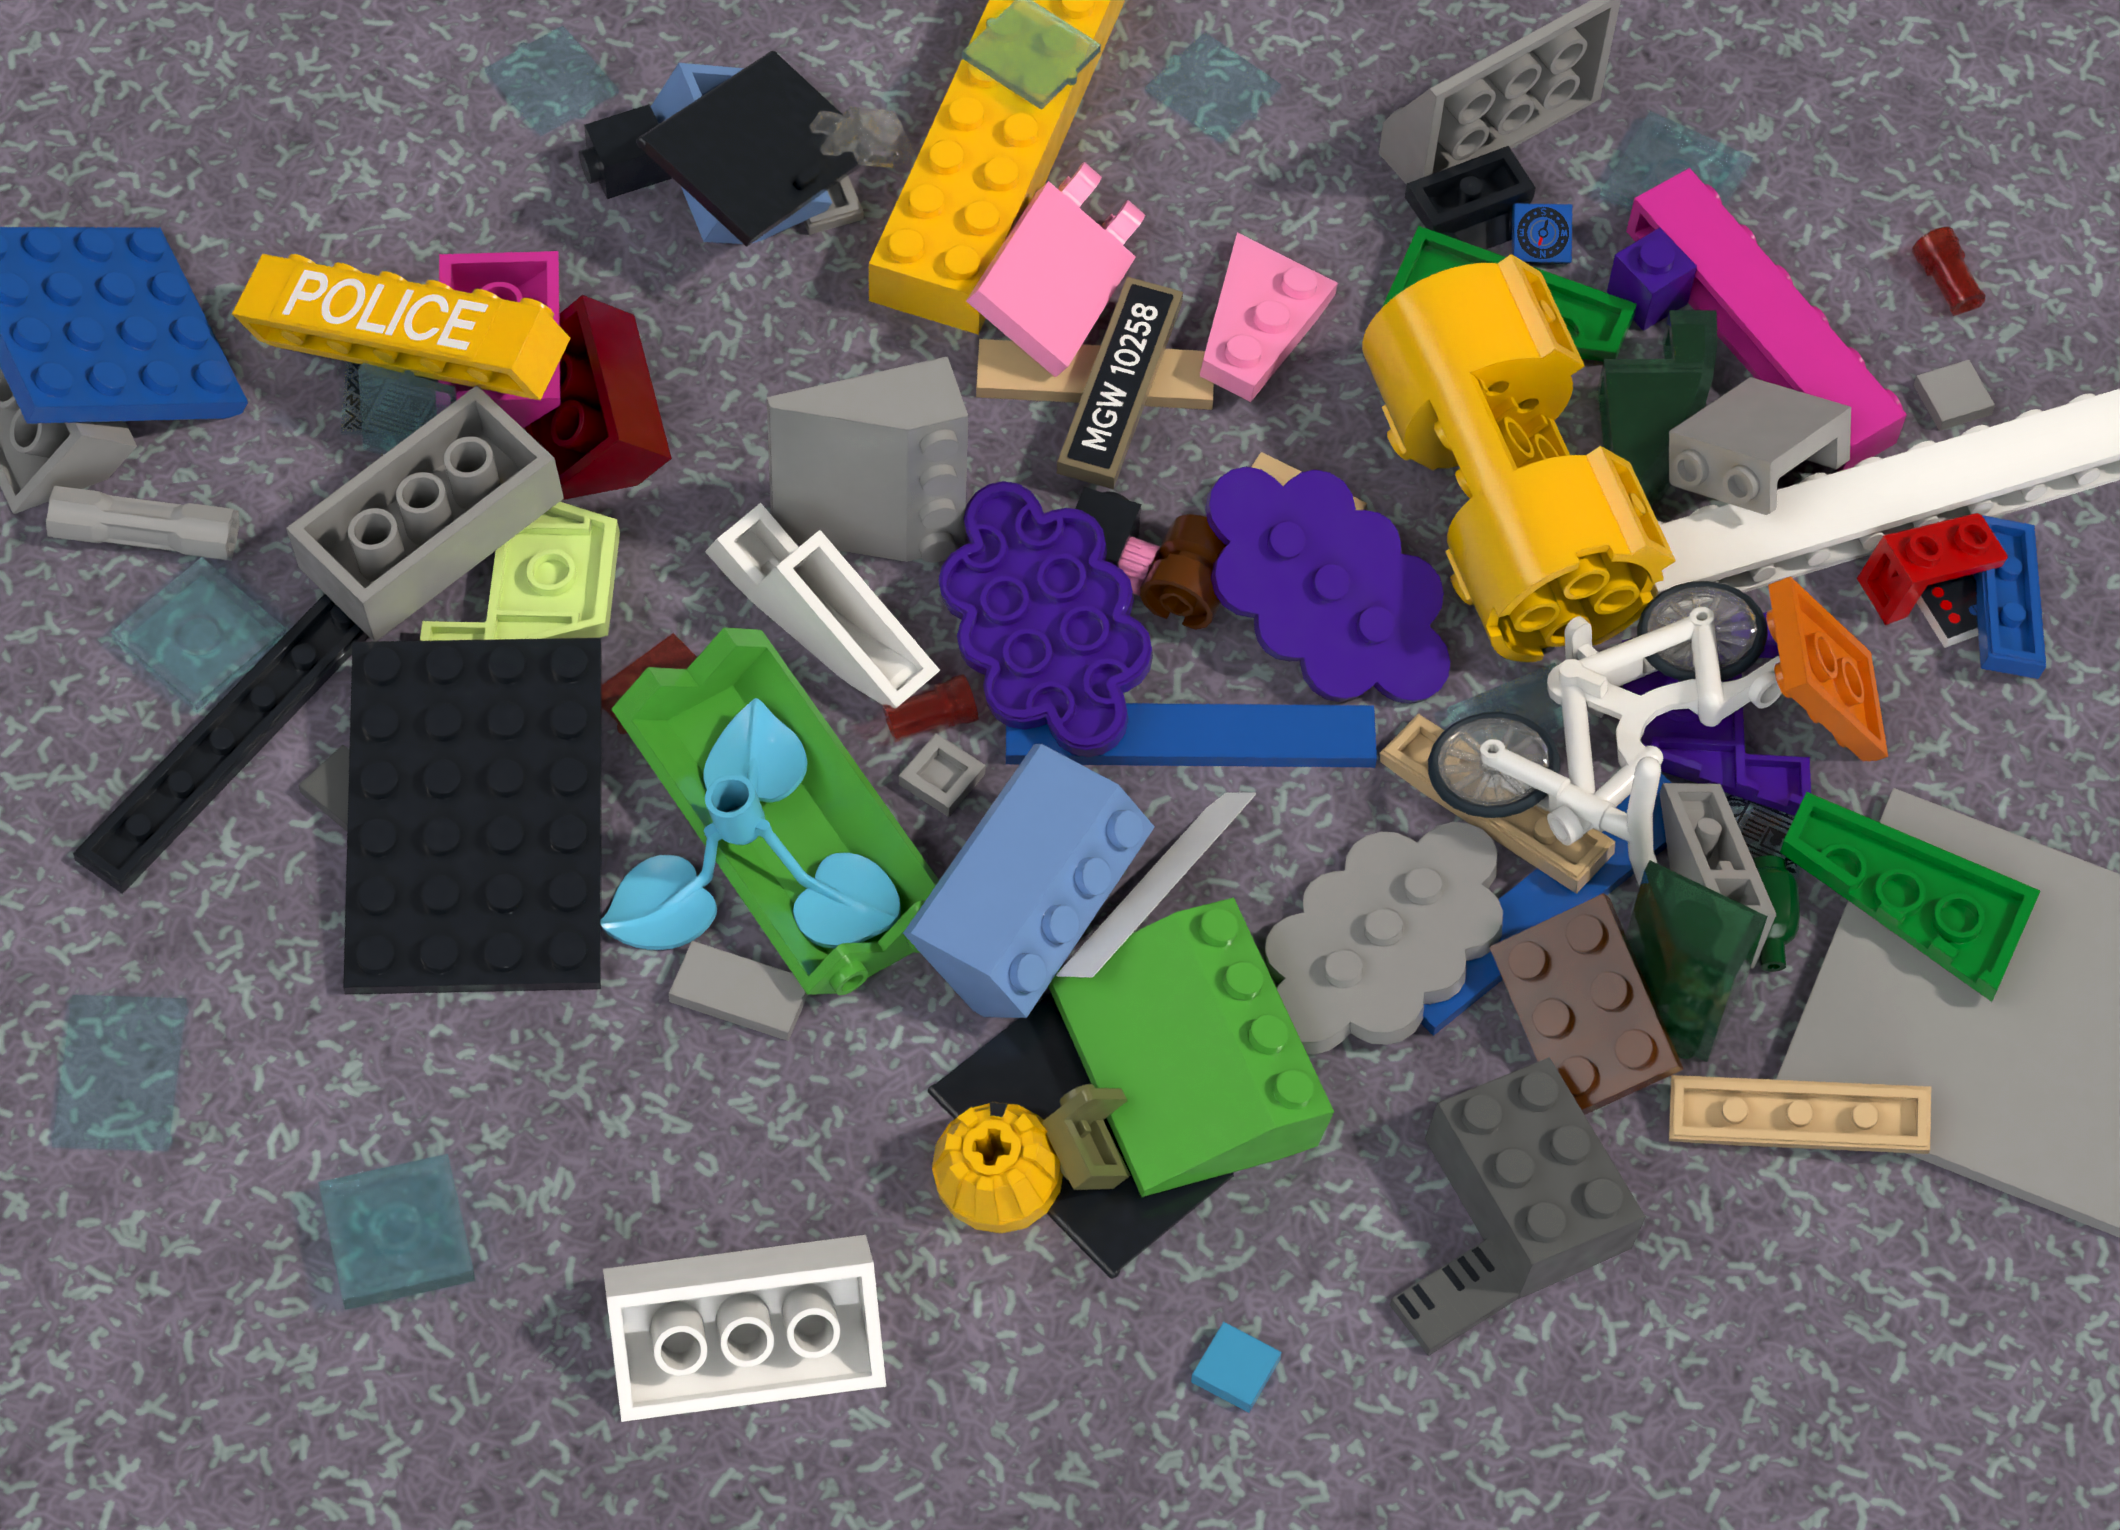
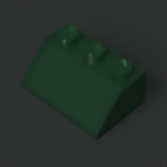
[1626,860,1768,1062]

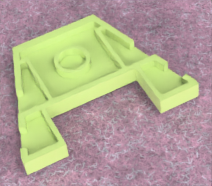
[420,502,620,641]

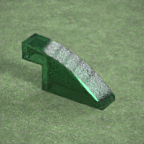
[1597,310,1717,509]

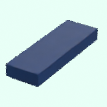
[1974,515,2046,679]

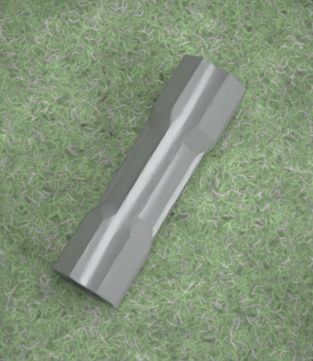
[46,486,239,561]

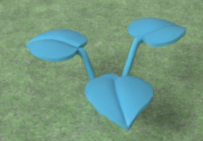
[601,698,901,950]

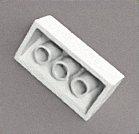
[603,1235,886,1422]

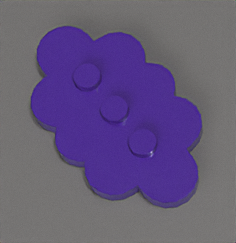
[1205,466,1451,704]
[938,481,1153,757]

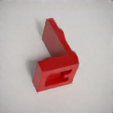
[1857,513,2008,625]

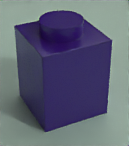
[1607,227,1697,331]

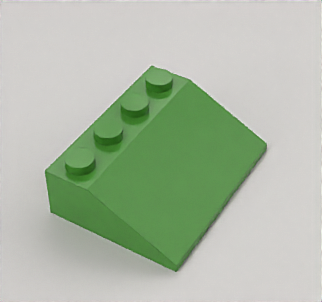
[1048,898,1334,1197]

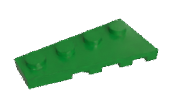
[1382,226,1637,363]

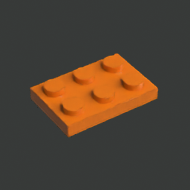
[1766,576,1888,761]

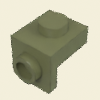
[1041,1084,1131,1190]

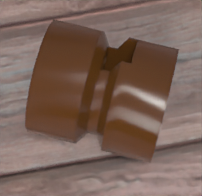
[1140,514,1226,630]

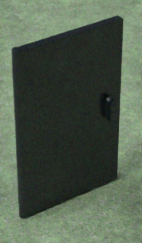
[636,51,880,247]
[928,993,1234,1279]

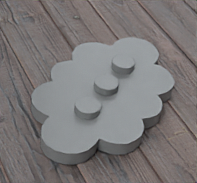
[1265,822,1503,1055]

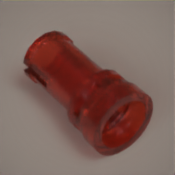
[1912,227,1986,316]
[882,674,979,743]

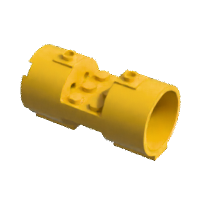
[1362,254,1676,662]

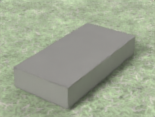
[669,941,808,1041]

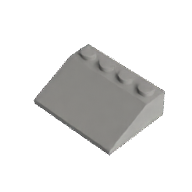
[1379,0,1621,185]
[767,356,968,563]

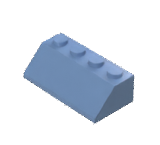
[903,744,1155,1018]

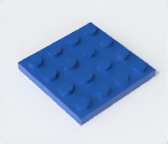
[0,227,248,424]

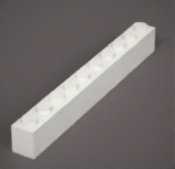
[1650,389,2120,620]

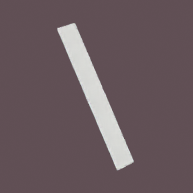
[1056,792,1256,978]

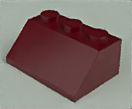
[523,295,672,500]

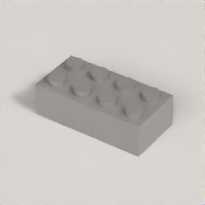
[286,385,564,641]

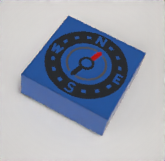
[1511,203,1573,264]

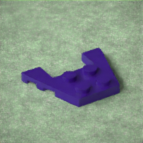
[1620,611,1811,816]

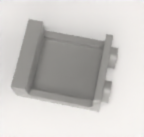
[1669,377,1851,515]

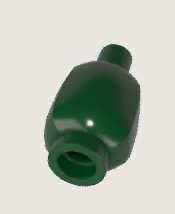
[1753,856,1800,972]

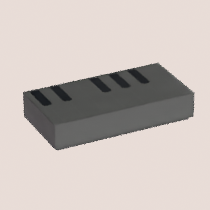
[1390,1238,1520,1356]

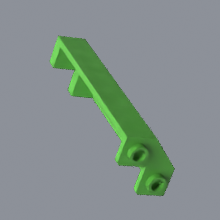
[611,627,939,995]

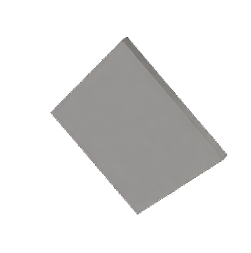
[1776,788,2120,1238]

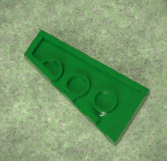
[1780,792,2040,1002]

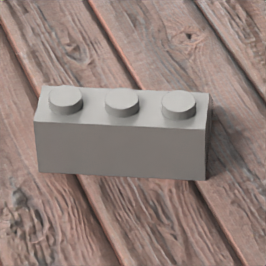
[0,368,137,514]

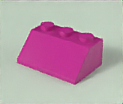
[438,251,560,428]

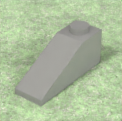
[1660,783,1776,968]

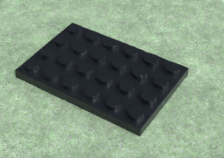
[343,638,602,995]

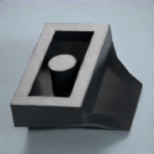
[1405,146,1536,250]

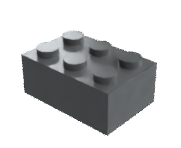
[1425,1057,1646,1299]

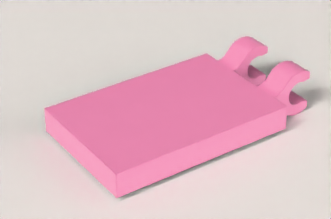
[966,162,1145,377]

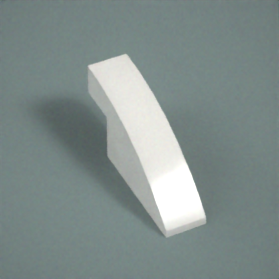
[705,503,940,710]

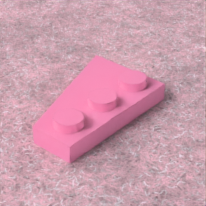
[1200,232,1338,402]

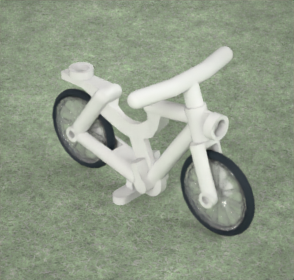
[1428,581,1782,896]

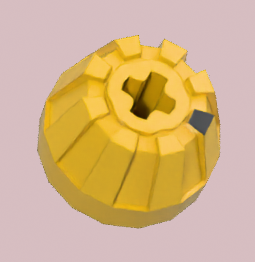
[932,1102,1063,1233]

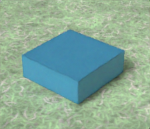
[1191,1322,1282,1413]

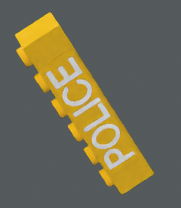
[232,254,571,400]

